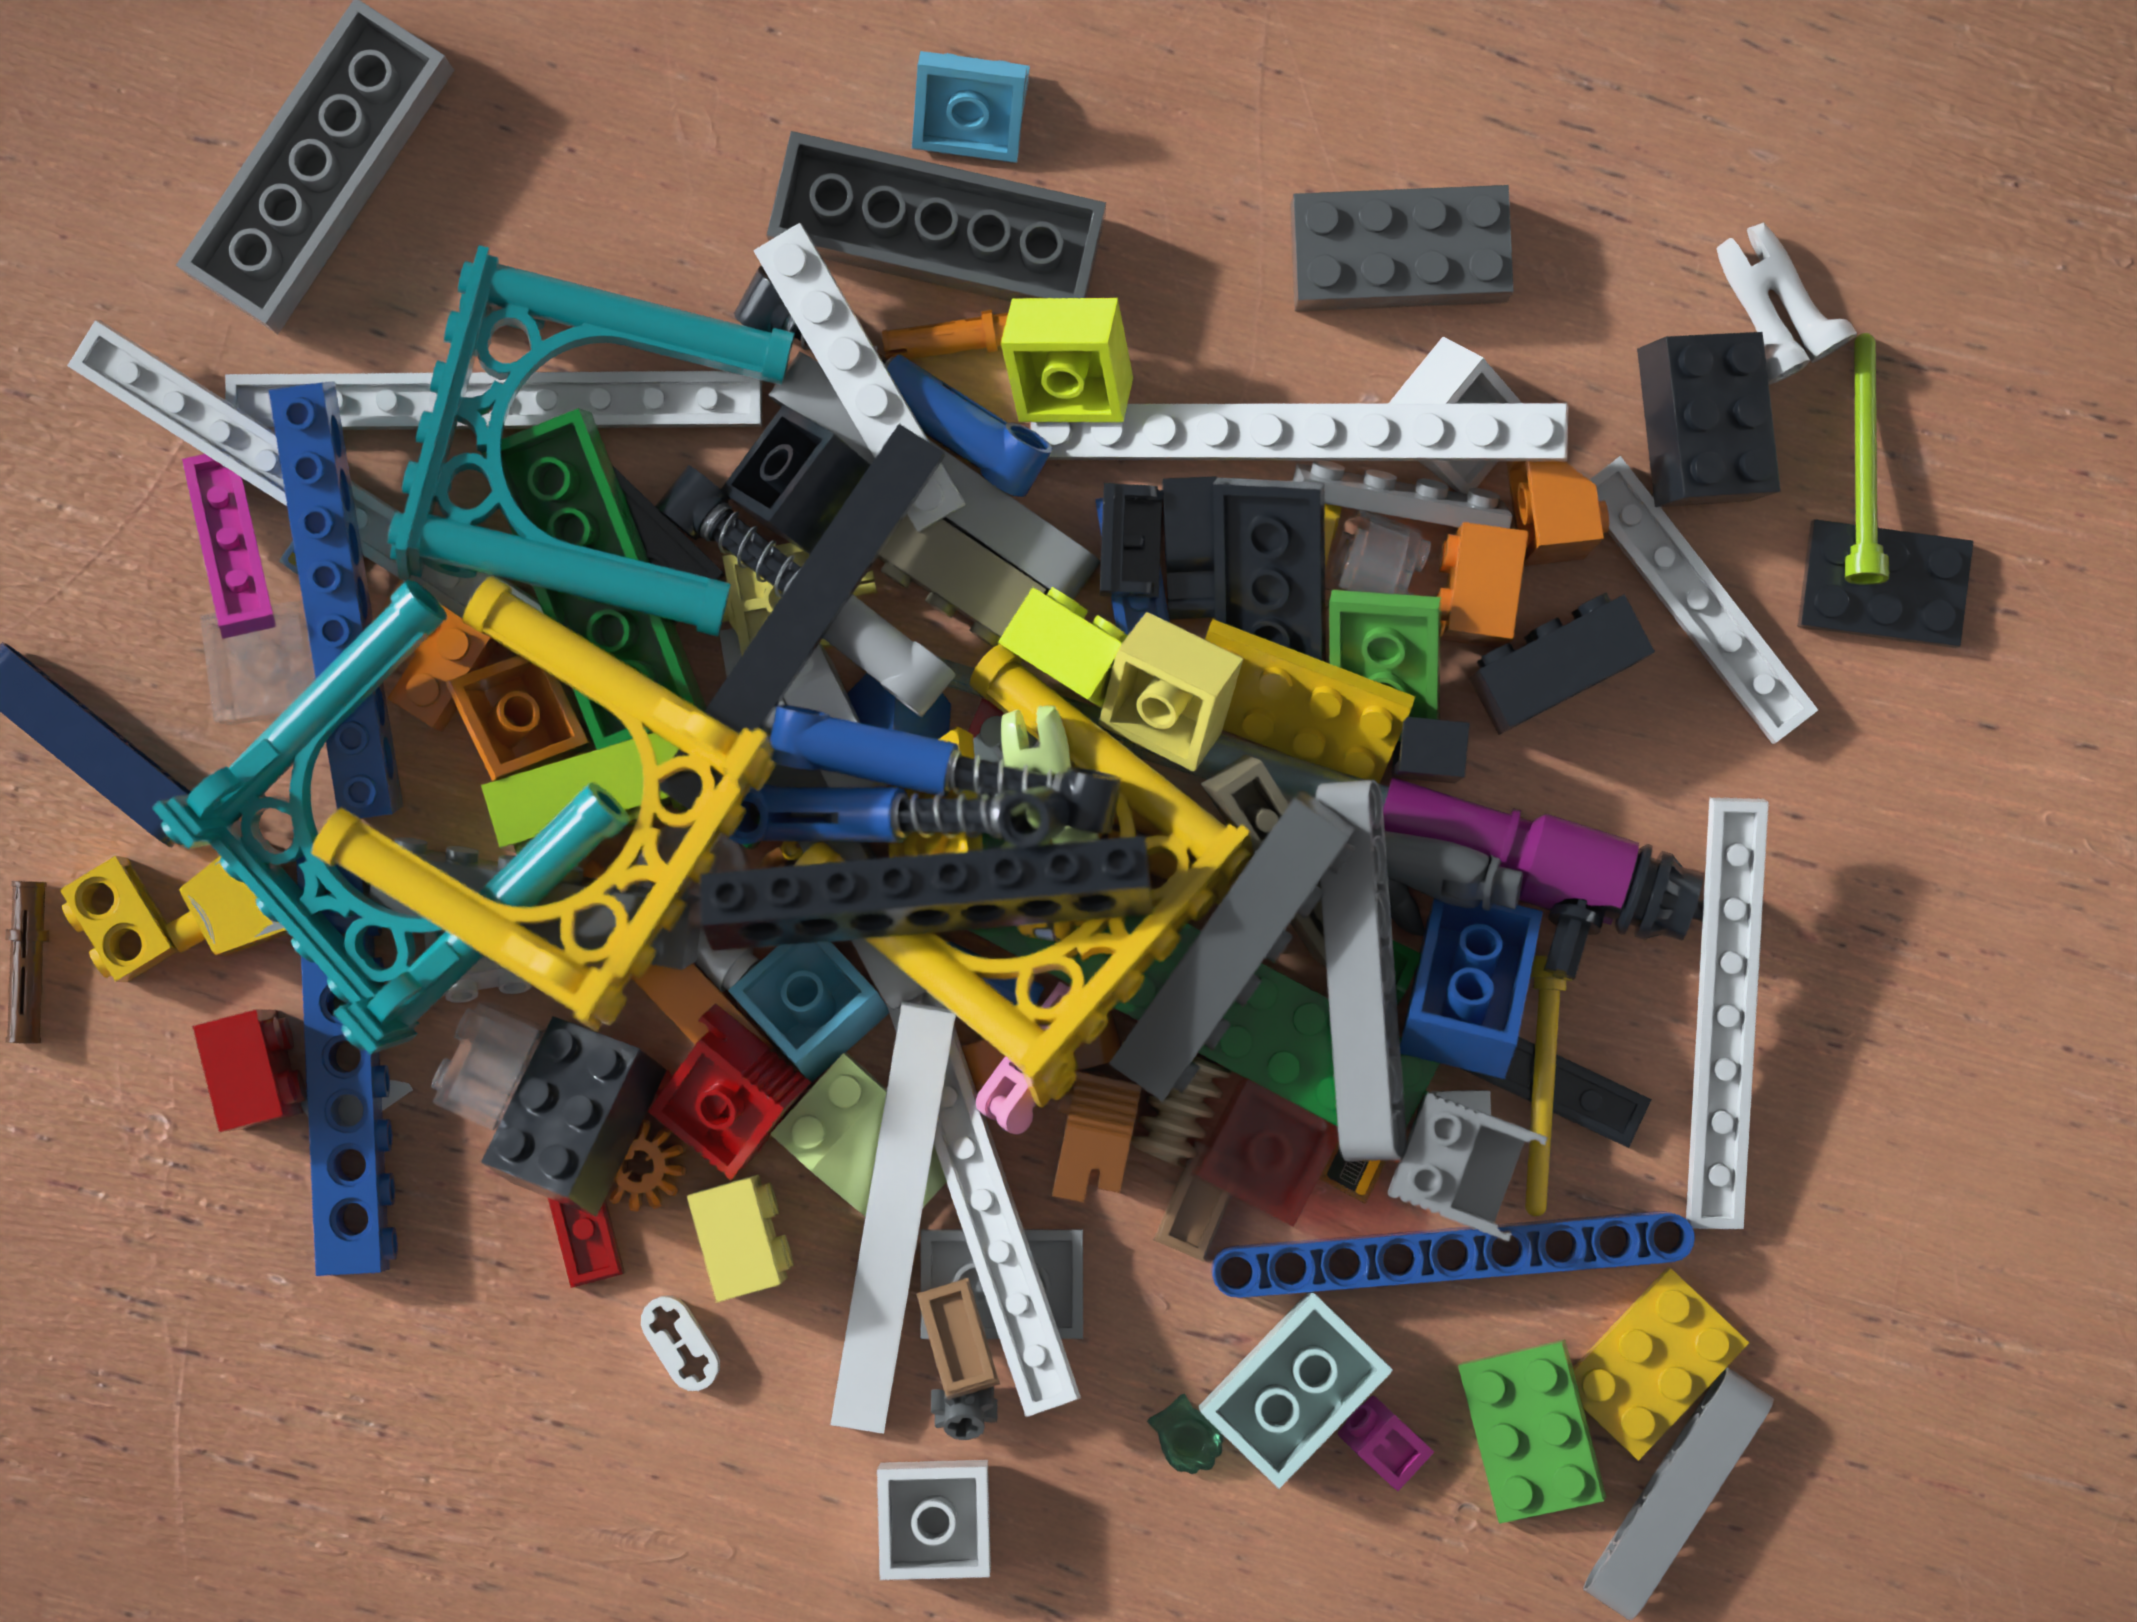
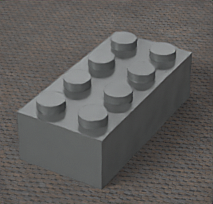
[1290,185,1514,311]

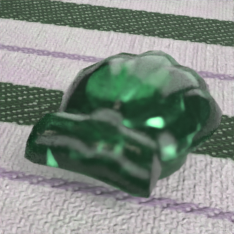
[1147,1394,1223,1474]

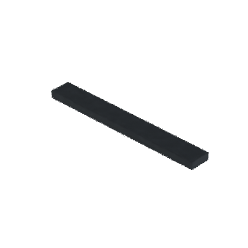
[660,423,945,810]

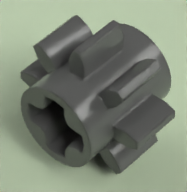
[931,1386,997,1440]

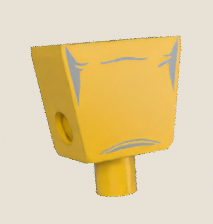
[165,856,289,956]

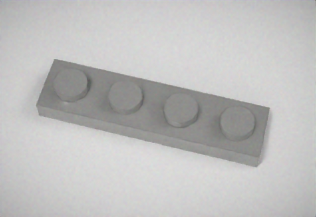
[1293,461,1512,528]

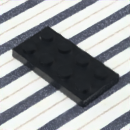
[1213,477,1326,662]

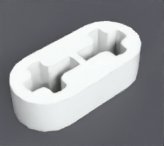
[641,1295,720,1391]

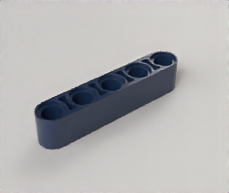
[0,642,191,848]

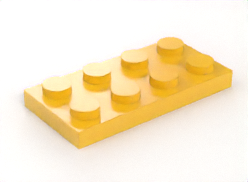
[1205,619,1415,785]

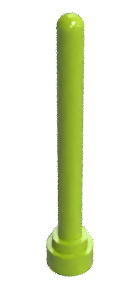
[1845,333,1889,585]

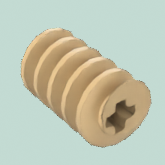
[1130,1056,1232,1170]

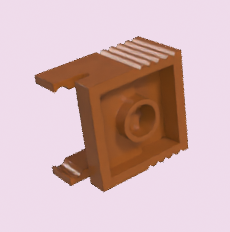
[1052,1071,1142,1203]

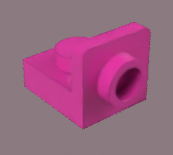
[1338,1395,1434,1492]

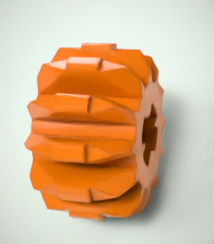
[609,1119,687,1212]

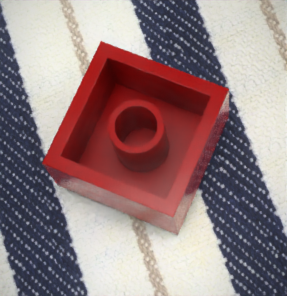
[192,1009,307,1132]

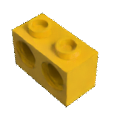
[60,856,178,982]

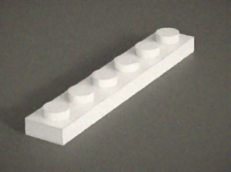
[753,223,966,532]
[1590,456,1818,744]

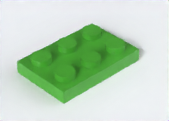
[1329,590,1441,741]
[1458,1339,1607,1524]

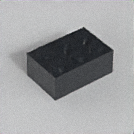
[1637,332,1781,507]
[1469,592,1655,735]
[481,1016,667,1217]

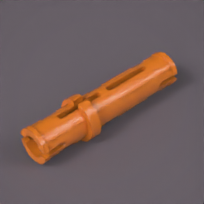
[882,309,1009,360]

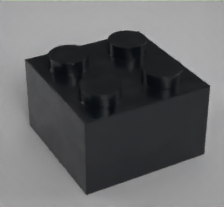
[721,405,871,554]

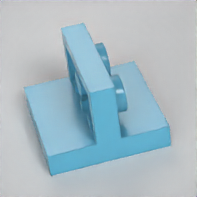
[912,51,1030,163]

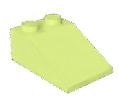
[770,1053,947,1217]

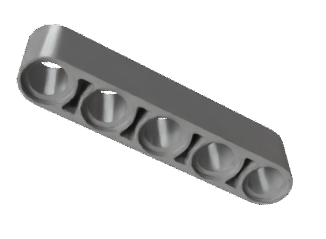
[1583,1367,1774,1620]

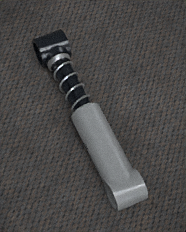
[655,465,956,717]

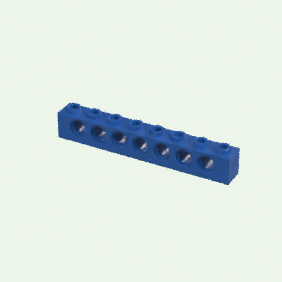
[268,381,403,818]
[296,856,398,1276]

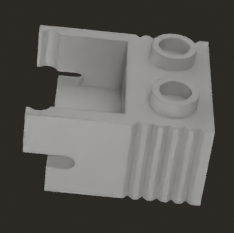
[1387,1091,1547,1241]

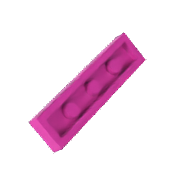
[182,454,276,639]

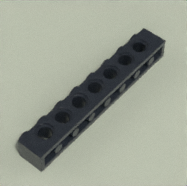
[700,836,1153,951]

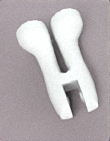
[1717,223,1857,385]

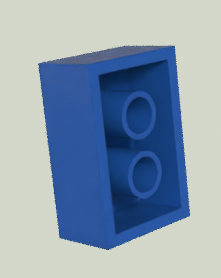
[1400,898,1543,1079]

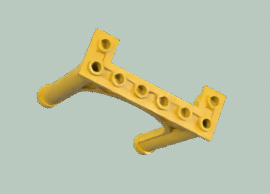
[312,576,776,1031]
[794,644,1254,1108]

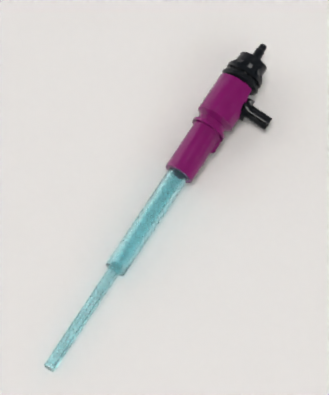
[936,656,1704,980]

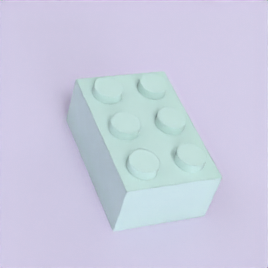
[1198,1292,1393,1488]

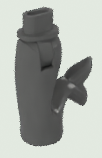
[1385,831,1523,936]

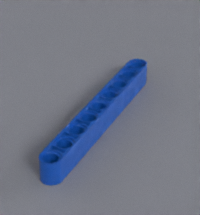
[1211,1211,1695,1298]

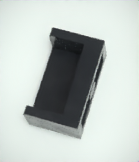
[1391,717,1470,784]

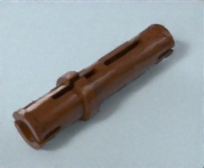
[5,881,49,1044]

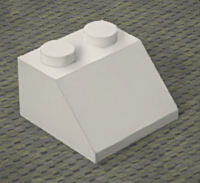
[1388,337,1523,494]

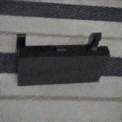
[1100,483,1163,598]

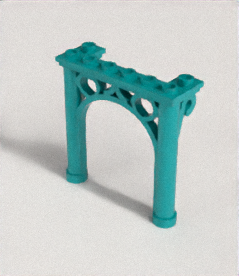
[388,245,795,637]
[152,579,629,1054]

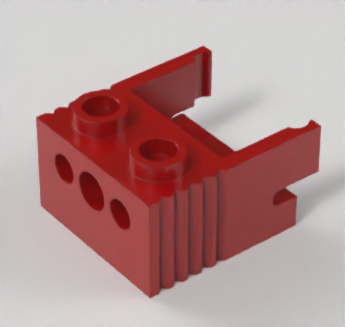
[648,1003,811,1180]

